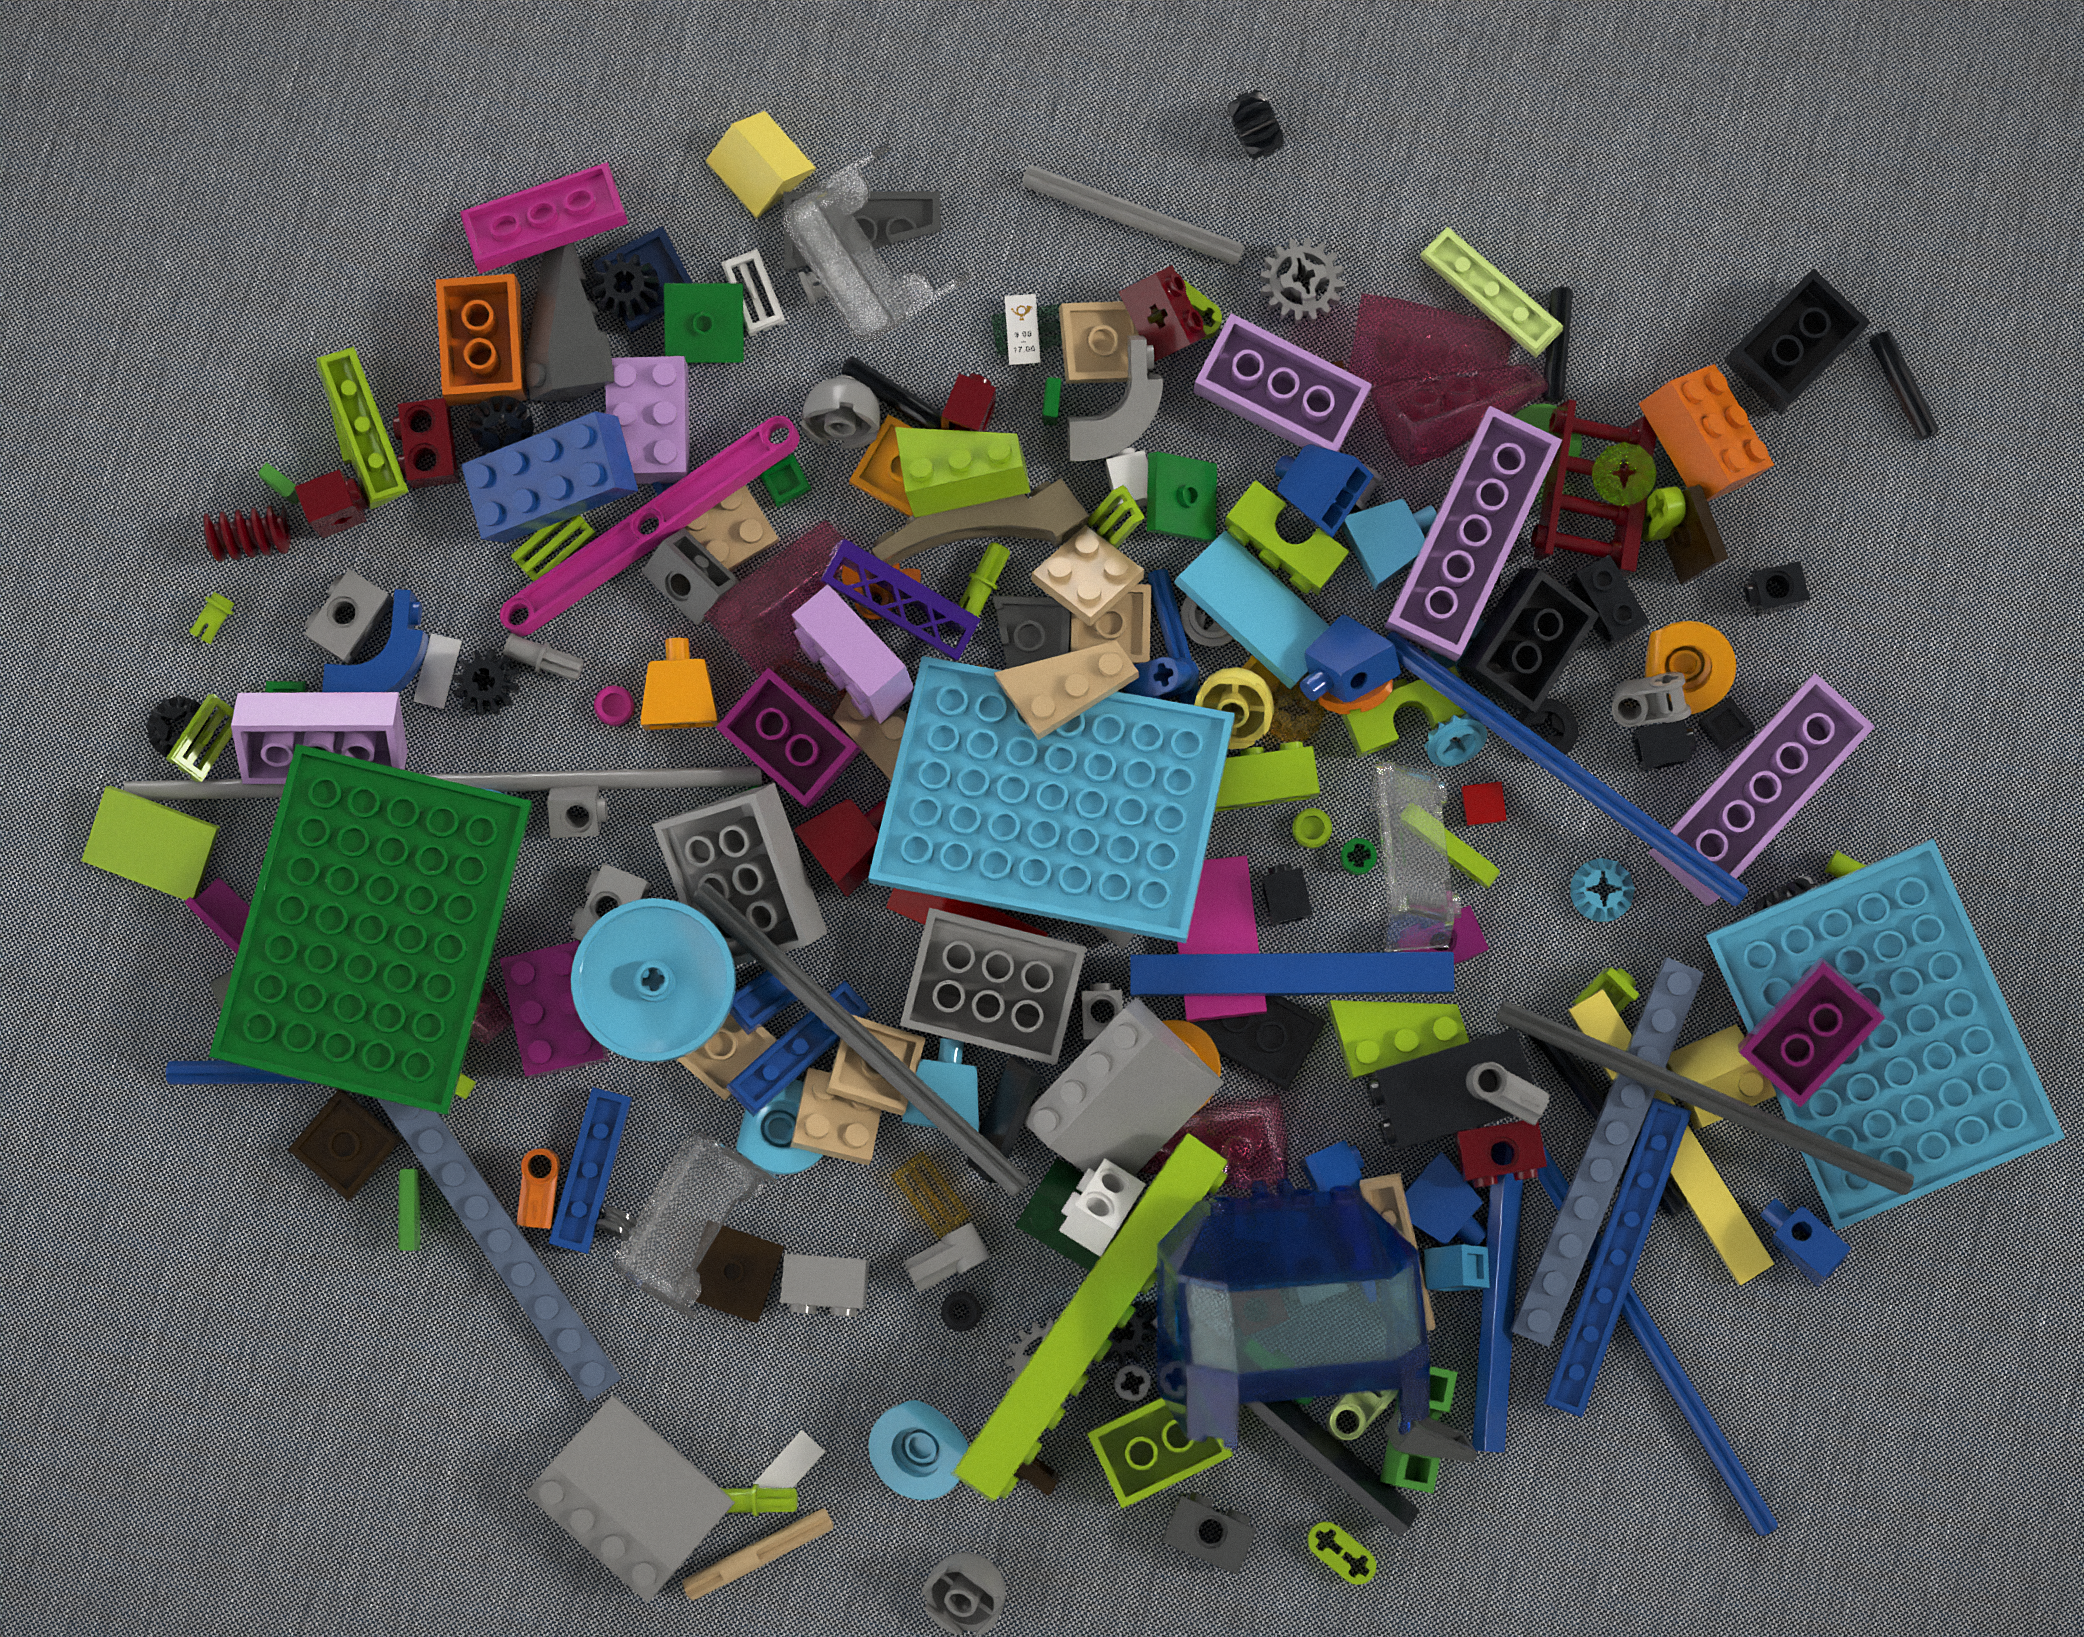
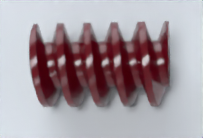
[203,504,291,562]

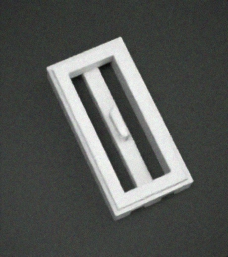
[721,249,786,337]

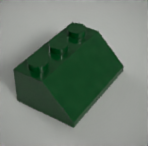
[1015,1158,1136,1272]

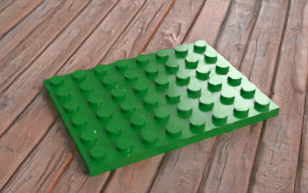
[209,744,533,1116]

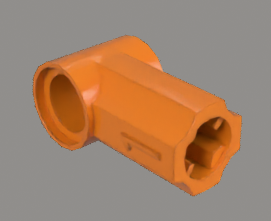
[516,1148,561,1229]

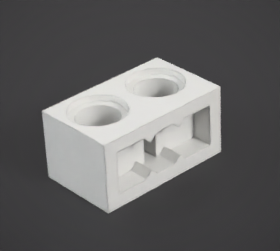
[1059,1159,1146,1257]

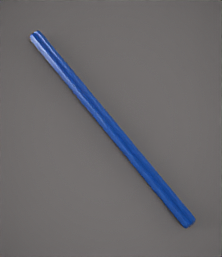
[1386,631,1748,906]
[1537,1146,1778,1536]

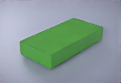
[398,1169,421,1251]

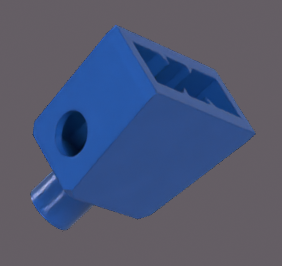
[1275,444,1374,538]
[1300,614,1401,702]
[1404,1152,1487,1246]
[1760,1198,1852,1288]

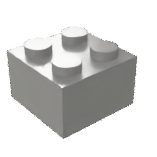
[780,1254,870,1317]

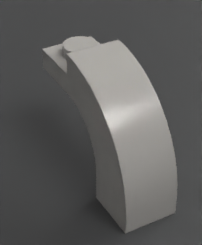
[1066,335,1163,461]

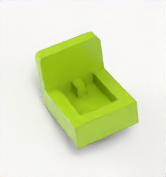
[1572,967,1640,1014]

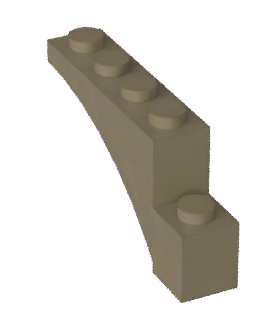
[871,478,1089,566]

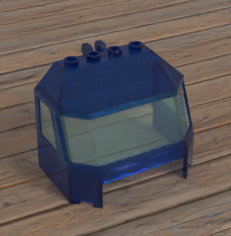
[1157,1179,1430,1451]

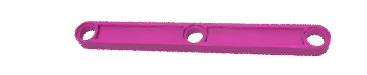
[500,415,800,637]

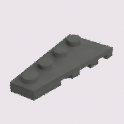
[784,191,941,272]
[992,595,1071,669]

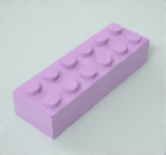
[1384,406,1562,662]
[1648,673,1875,907]

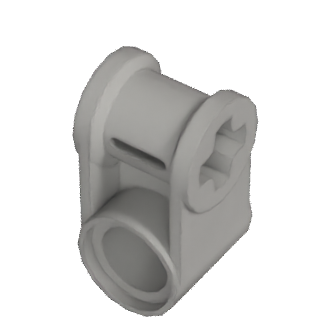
[1612,672,1691,727]

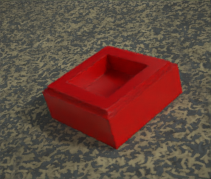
[1461,781,1507,827]

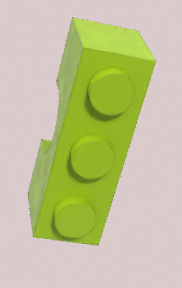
[1224,480,1350,596]
[1341,664,1467,758]

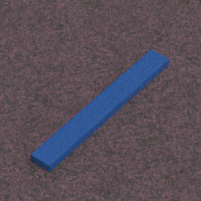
[1130,952,1455,997]
[1543,1097,1692,1418]
[1472,1124,1523,1453]

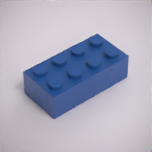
[461,411,639,543]

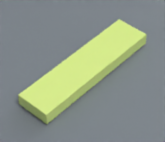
[1421,226,1563,358]

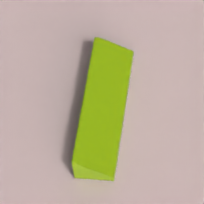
[316,346,408,510]

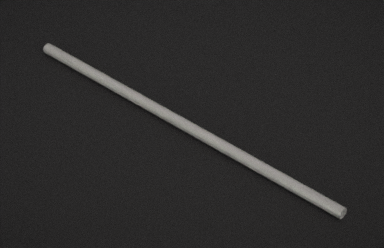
[124,766,763,800]

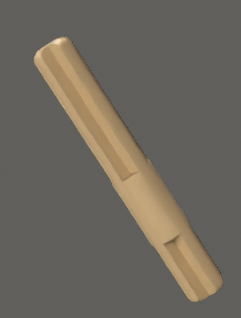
[683,1509,833,1600]

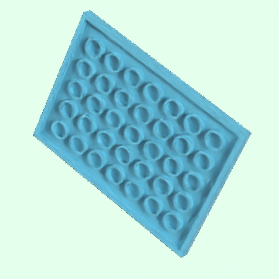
[868,656,1235,943]
[1705,838,2065,1230]

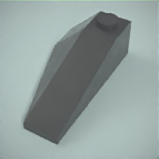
[526,242,615,403]

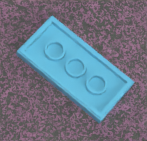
[1174,531,1330,690]

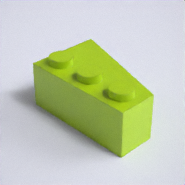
[895,427,1031,518]
[1326,1000,1469,1080]

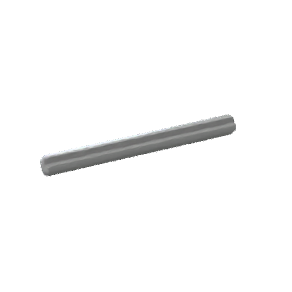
[1022,165,1244,265]

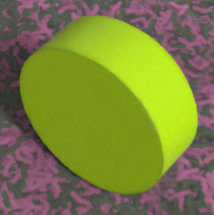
[1292,808,1332,849]

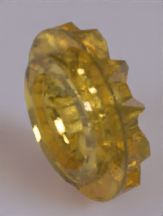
[1269,680,1325,742]

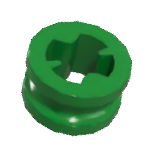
[1340,838,1377,876]

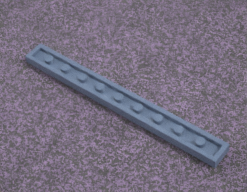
[1510,957,1704,1347]
[377,1099,623,1402]

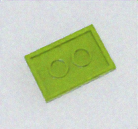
[81,785,221,900]

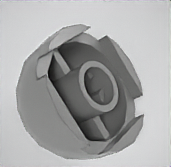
[801,375,880,449]
[922,1552,1006,1636]

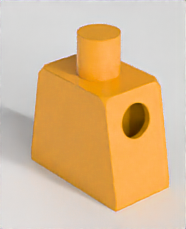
[641,638,720,731]

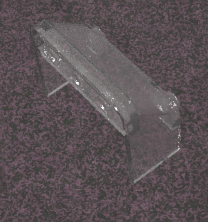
[783,143,973,342]
[1368,761,1461,952]
[613,1129,778,1320]

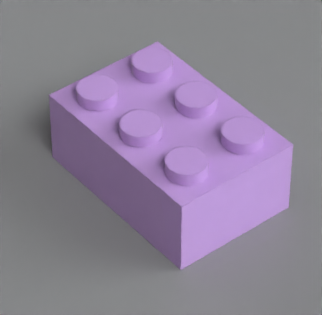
[606,356,690,484]
[792,584,914,724]

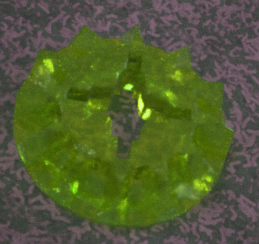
[1592,441,1656,506]

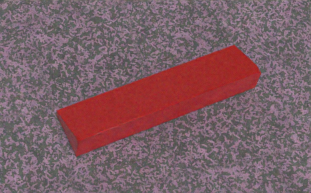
[886,888,1048,937]

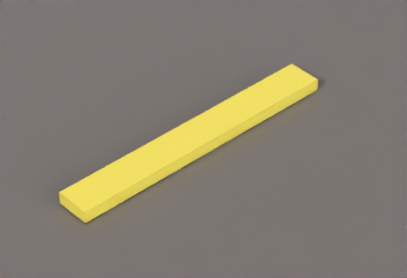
[1567,989,1775,1285]

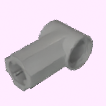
[1466,1062,1551,1126]
[903,1222,991,1292]

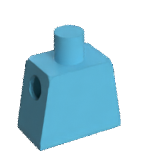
[1340,499,1437,591]
[902,1038,980,1132]

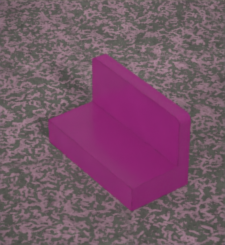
[184,877,250,954]

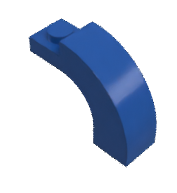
[322,589,429,692]

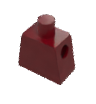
[794,799,886,897]

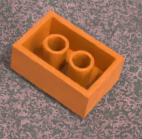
[435,274,527,406]
[1638,364,1774,502]

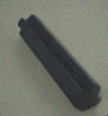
[1542,287,1573,402]
[1870,330,1939,441]
[841,356,943,429]

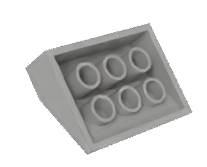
[652,782,828,966]
[900,908,1086,1065]
[1023,998,1224,1176]
[525,1394,735,1603]

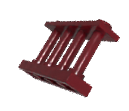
[1531,399,1657,577]

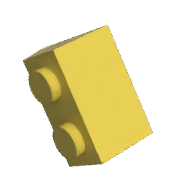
[1666,1024,1777,1130]

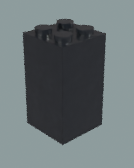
[1365,1028,1534,1152]

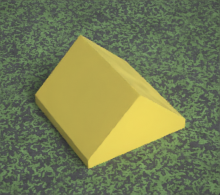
[706,111,816,219]

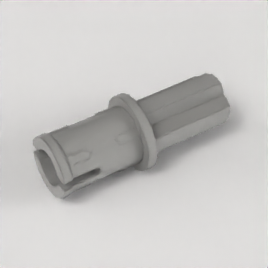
[503,633,583,681]

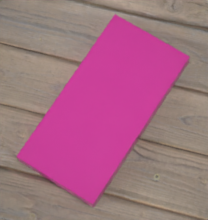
[460,162,629,274]
[1177,855,1267,1022]

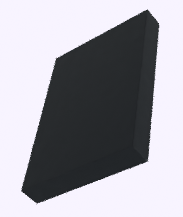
[1190,996,1326,1092]

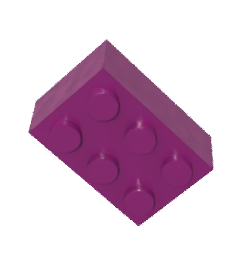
[715,668,863,809]
[500,940,609,1079]
[1738,957,1885,1108]

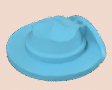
[736,1080,823,1175]
[869,1400,968,1500]

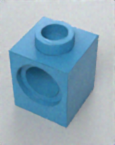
[1424,1244,1490,1292]

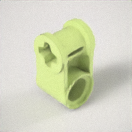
[1326,1363,1399,1441]

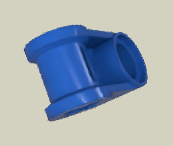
[1123,657,1199,700]

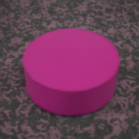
[594,685,635,727]

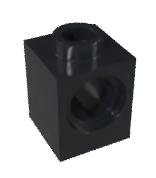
[1744,561,1810,616]
[1631,719,1696,772]
[1260,863,1312,927]

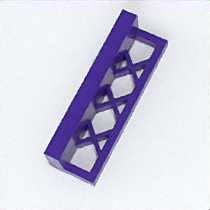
[820,539,981,661]

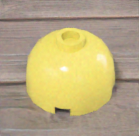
[1194,667,1274,750]

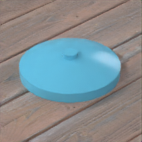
[571,898,736,1063]

